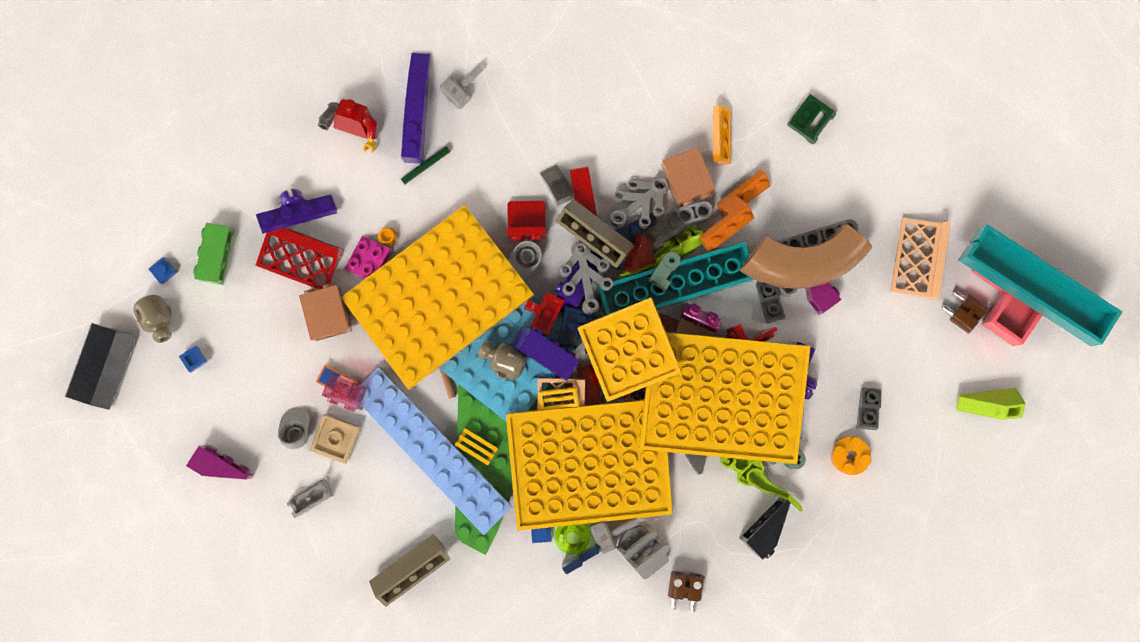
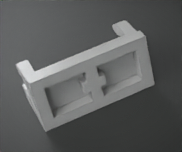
[287,480,333,518]

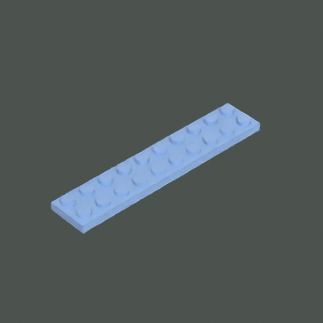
[351,367,513,535]

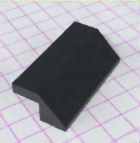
[65,323,136,410]

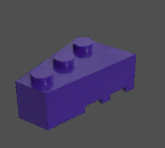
[555,249,604,313]
[510,326,579,381]

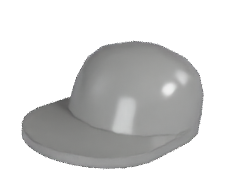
[507,241,542,280]
[278,408,310,449]

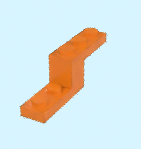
[699,170,771,252]

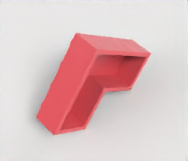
[971,270,1043,346]

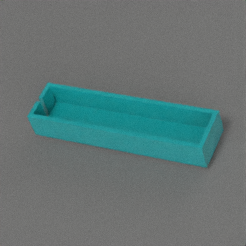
[958,224,1123,346]

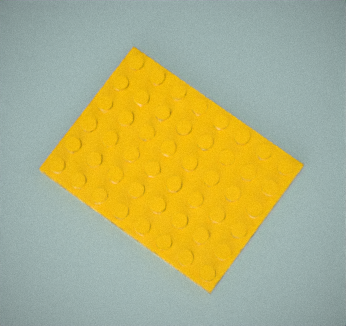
[341,205,534,390]
[639,332,810,464]
[506,399,672,531]

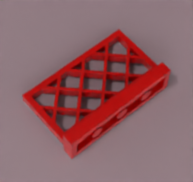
[255,228,344,290]

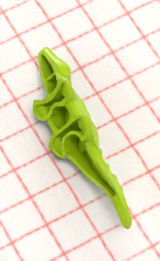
[619,224,711,278]
[720,457,803,512]

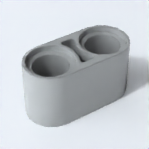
[675,201,713,227]

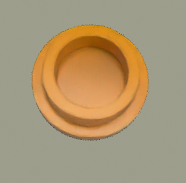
[378,227,397,247]

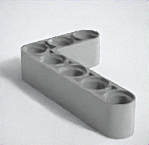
[777,219,858,297]

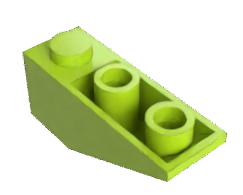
[956,388,1026,420]

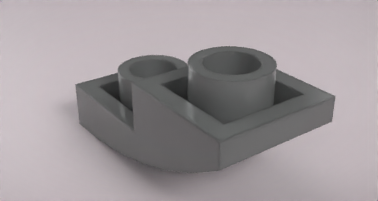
[756,283,786,324]
[857,387,881,430]

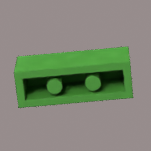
[193,223,234,285]

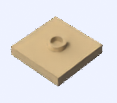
[309,414,361,464]

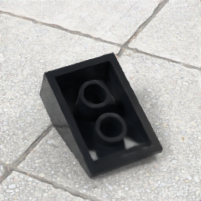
[739,497,791,560]

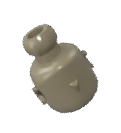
[133,295,172,343]
[478,341,528,380]

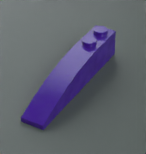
[401,53,430,164]

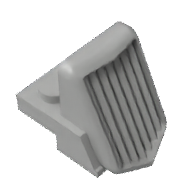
[616,523,670,579]

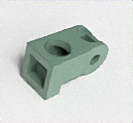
[649,252,680,292]

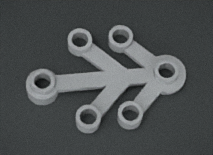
[610,177,669,229]
[559,241,613,315]

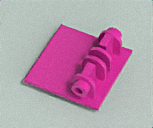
[344,236,391,279]
[680,303,721,333]

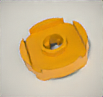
[831,436,872,475]

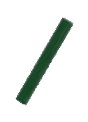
[401,146,450,185]

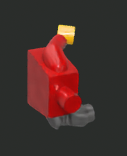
[318,99,377,154]

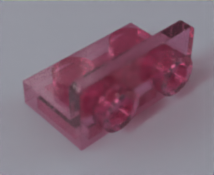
[321,374,367,412]

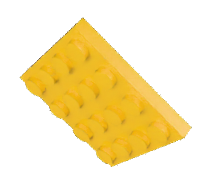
[578,297,682,402]

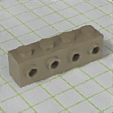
[556,199,635,268]
[369,534,451,607]

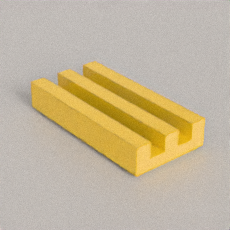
[538,387,580,410]
[455,428,499,465]

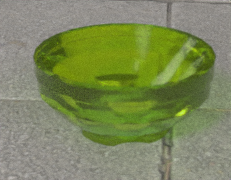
[555,524,590,555]

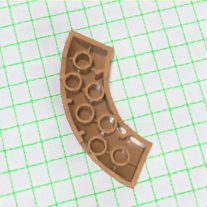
[739,224,872,289]

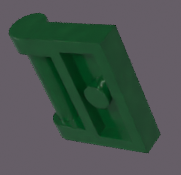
[787,94,836,144]

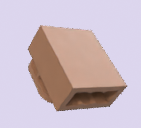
[661,147,715,206]
[299,283,352,342]

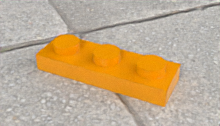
[713,105,731,165]

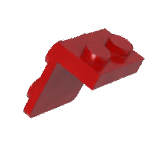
[507,201,546,241]
[726,324,778,341]

